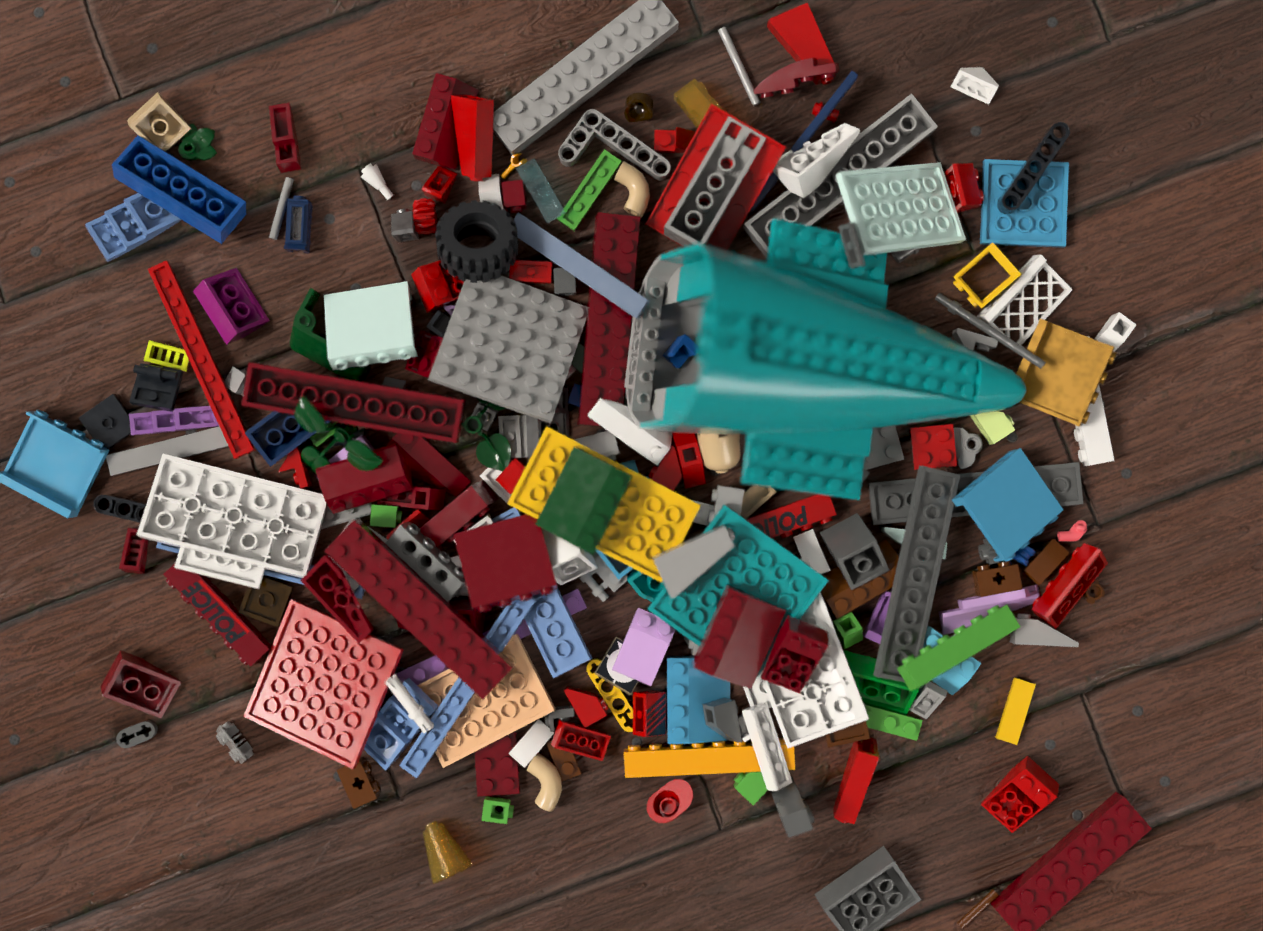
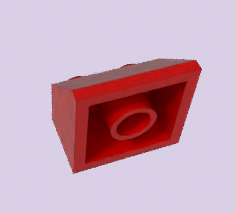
[944,163,984,213]

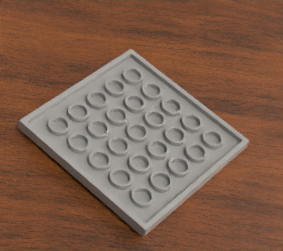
[428,276,588,424]

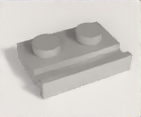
[498,415,528,458]

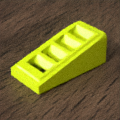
[144,340,189,372]

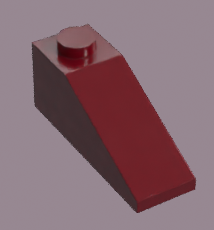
[377,486,445,510]

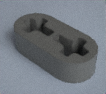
[116,720,158,748]

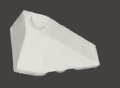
[773,123,860,198]
[587,398,672,466]

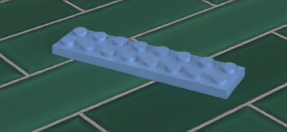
[492,508,592,678]

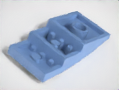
[85,193,181,262]
[364,678,439,771]

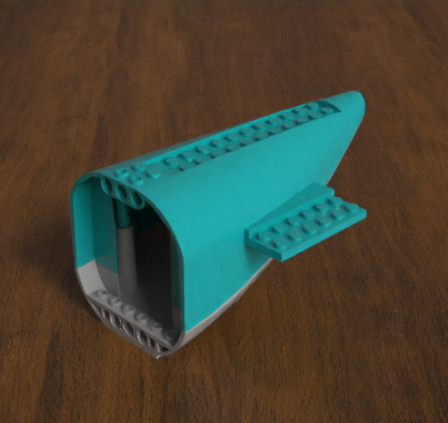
[624,219,1026,500]

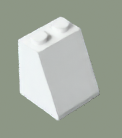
[542,528,598,585]

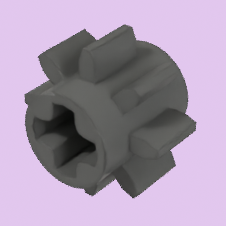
[978,539,999,565]

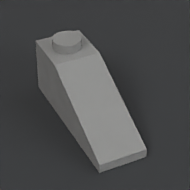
[1010,614,1079,647]

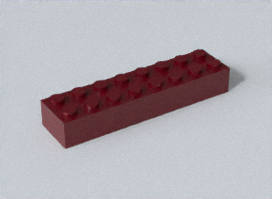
[990,792,1152,931]

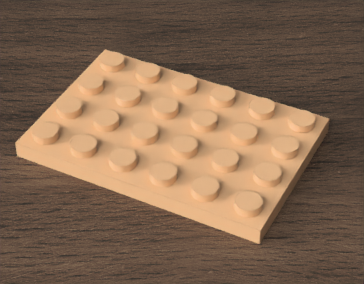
[417,633,556,768]

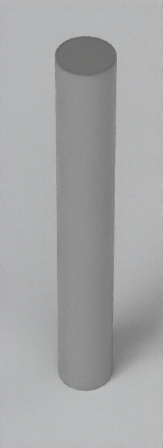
[269,177,294,240]

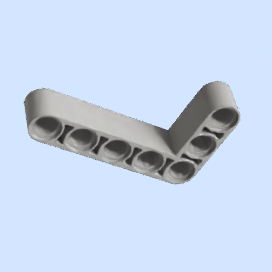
[558,109,671,181]

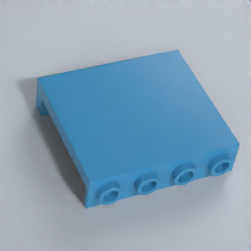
[0,409,109,518]
[952,448,1063,562]

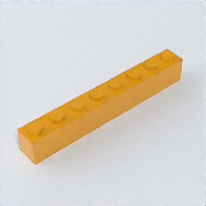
[624,738,795,778]

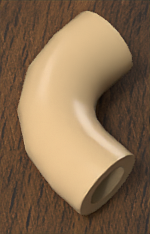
[614,161,650,218]
[527,753,562,812]

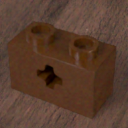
[972,560,1023,597]
[336,756,381,809]

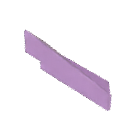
[939,585,1040,635]

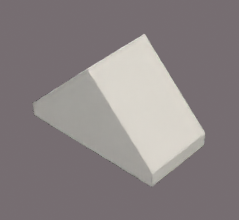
[478,174,504,210]

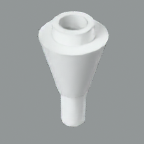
[361,163,394,200]

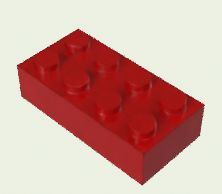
[551,719,611,761]

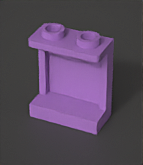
[863,588,892,644]

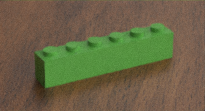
[897,605,1020,691]

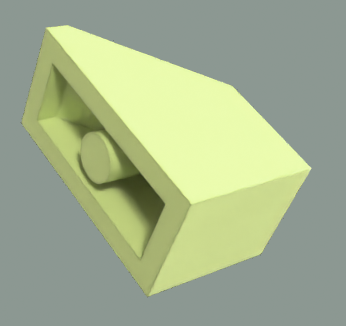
[970,411,1015,445]

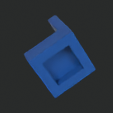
[662,334,698,369]

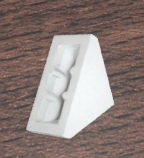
[951,67,999,104]

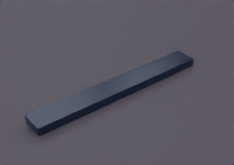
[750,71,858,213]

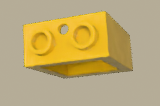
[953,242,1021,309]

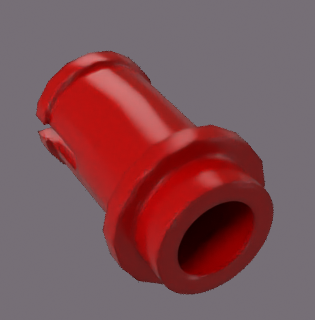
[811,101,840,123]

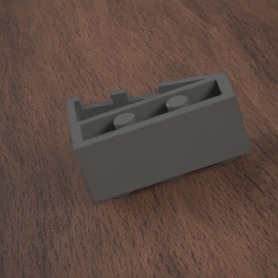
[771,776,815,838]

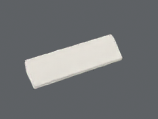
[742,702,793,791]

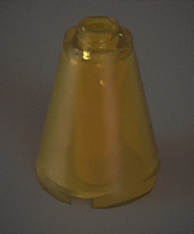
[423,821,472,884]

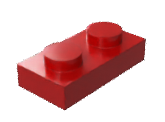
[509,260,552,284]

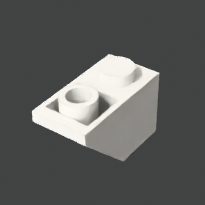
[1094,312,1136,352]

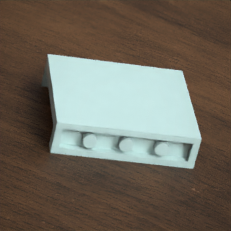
[324,281,417,370]

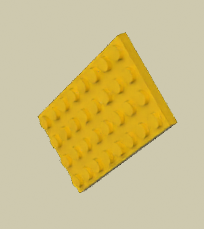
[507,427,701,582]

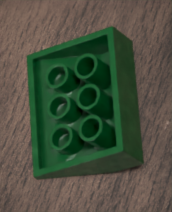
[535,447,632,555]

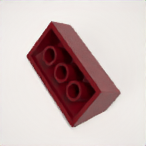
[412,73,479,171]
[316,443,413,514]

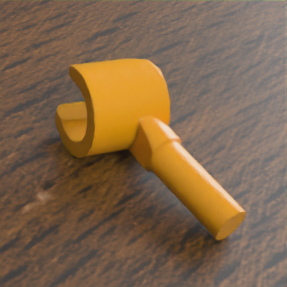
[501,153,527,179]

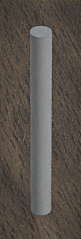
[718,27,761,106]

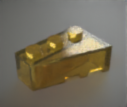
[674,78,724,129]

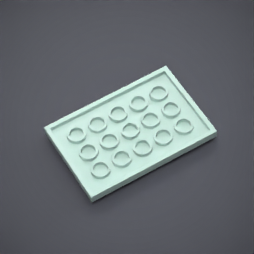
[836,162,966,256]

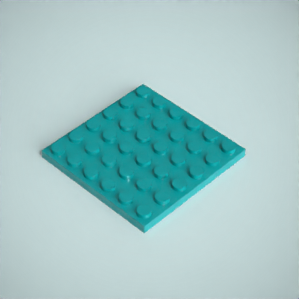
[648,504,829,678]

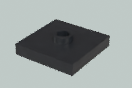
[79,394,131,449]

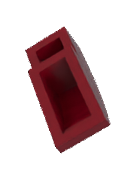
[269,103,302,173]

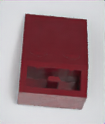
[761,615,829,694]

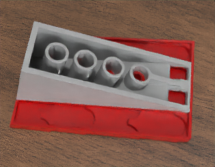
[646,104,786,251]

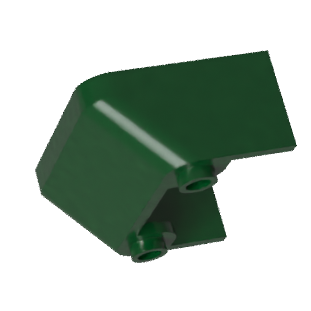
[289,288,373,382]

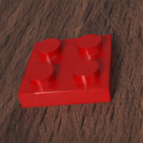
[910,424,957,470]

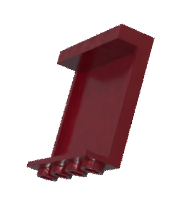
[453,514,558,613]

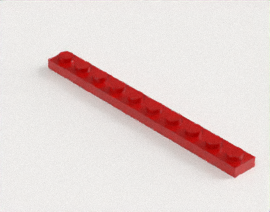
[148,260,255,459]

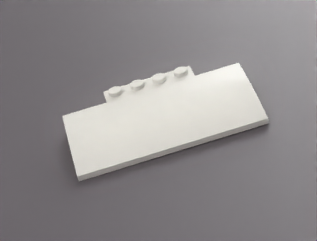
[137,454,327,589]
[743,557,869,748]

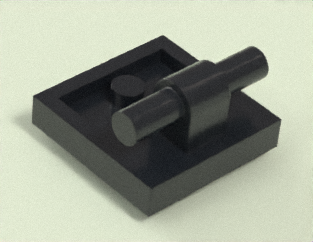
[129,363,184,412]

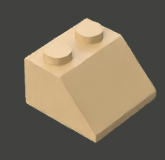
[127,92,191,152]

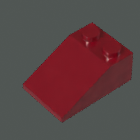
[100,650,181,718]

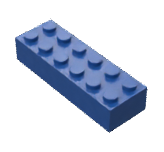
[112,135,246,244]

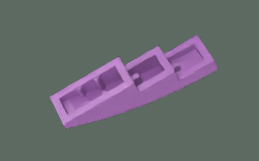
[129,406,219,436]

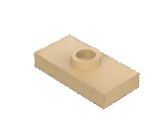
[740,485,776,520]

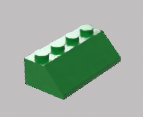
[843,650,919,715]

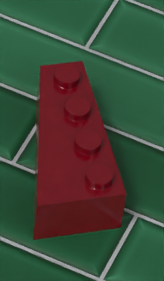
[412,480,499,556]

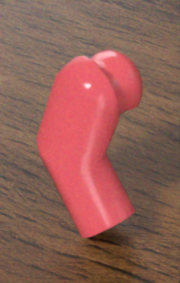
[1057,520,1087,542]

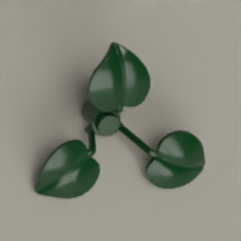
[295,396,384,475]
[461,398,511,472]

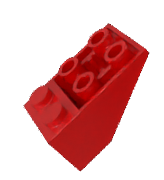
[411,260,464,313]
[981,756,1059,833]

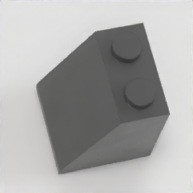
[820,513,889,590]

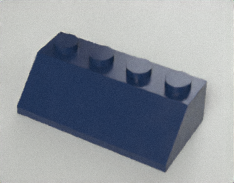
[245,411,332,467]

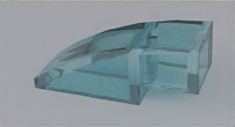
[516,158,566,224]

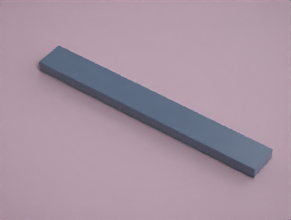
[514,213,650,319]

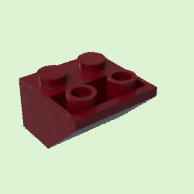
[405,330,443,379]

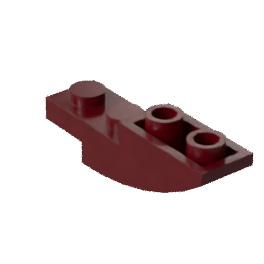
[753,58,840,98]

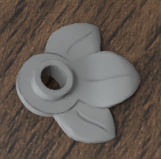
[954,428,983,469]

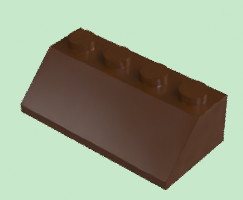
[820,539,899,619]

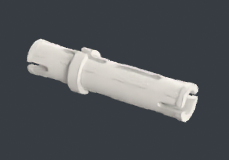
[385,674,434,733]

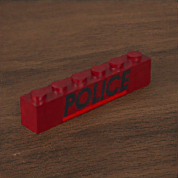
[163,562,272,667]

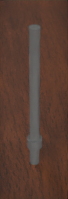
[935,293,1046,369]

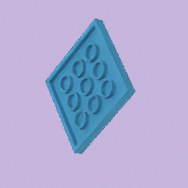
[980,159,1069,248]

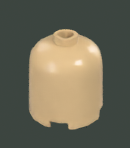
[697,433,740,473]

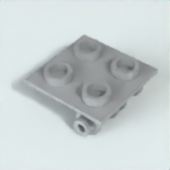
[216,721,254,764]

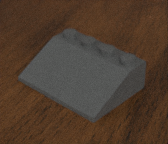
[814,846,921,931]

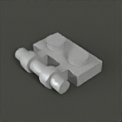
[579,552,628,602]

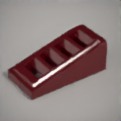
[119,528,149,574]

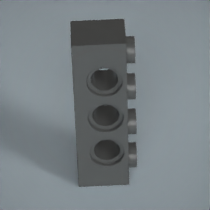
[385,521,466,601]

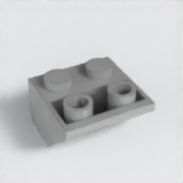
[574,431,620,460]

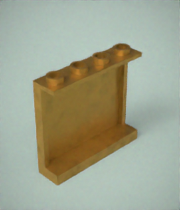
[1016,319,1117,427]

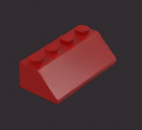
[1031,543,1108,629]

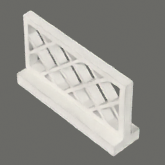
[977,255,1073,345]

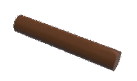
[957,889,999,929]

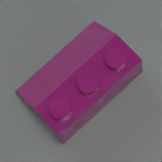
[193,268,270,345]

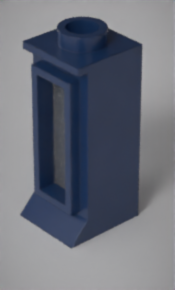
[283,196,312,253]

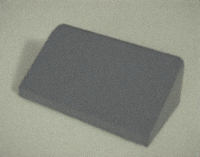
[839,222,865,268]

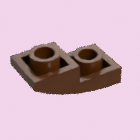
[1023,538,1069,586]

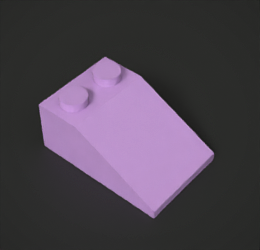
[612,608,675,686]

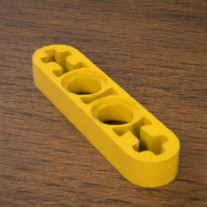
[587,659,633,732]

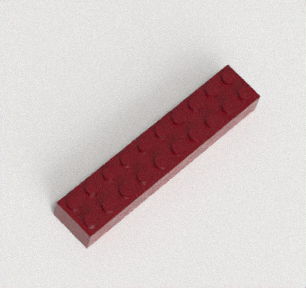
[577,212,640,427]
[242,362,466,443]
[324,519,515,700]

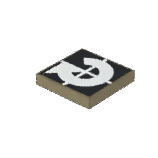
[594,637,639,695]

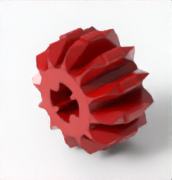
[413,198,438,235]

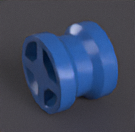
[1013,546,1036,567]

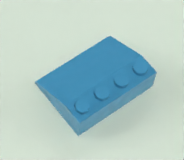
[667,656,730,744]

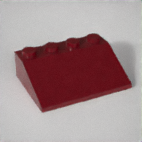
[692,585,786,689]

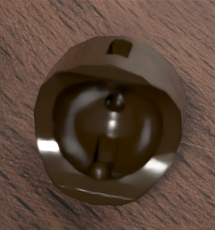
[624,92,654,122]

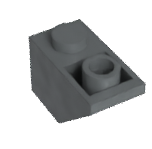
[702,698,742,743]

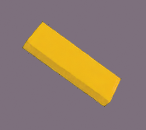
[995,677,1036,745]

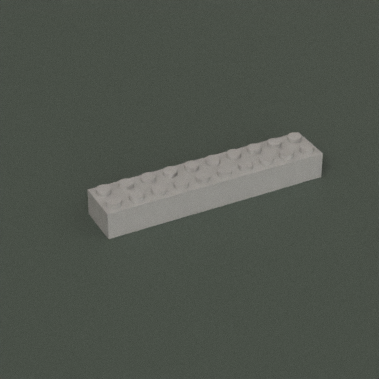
[493,0,679,156]
[743,93,938,258]

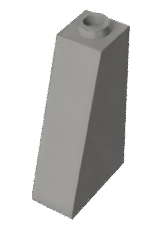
[653,524,735,599]

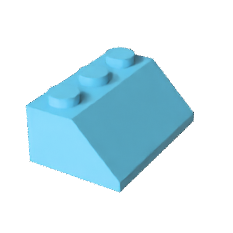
[923,626,981,695]

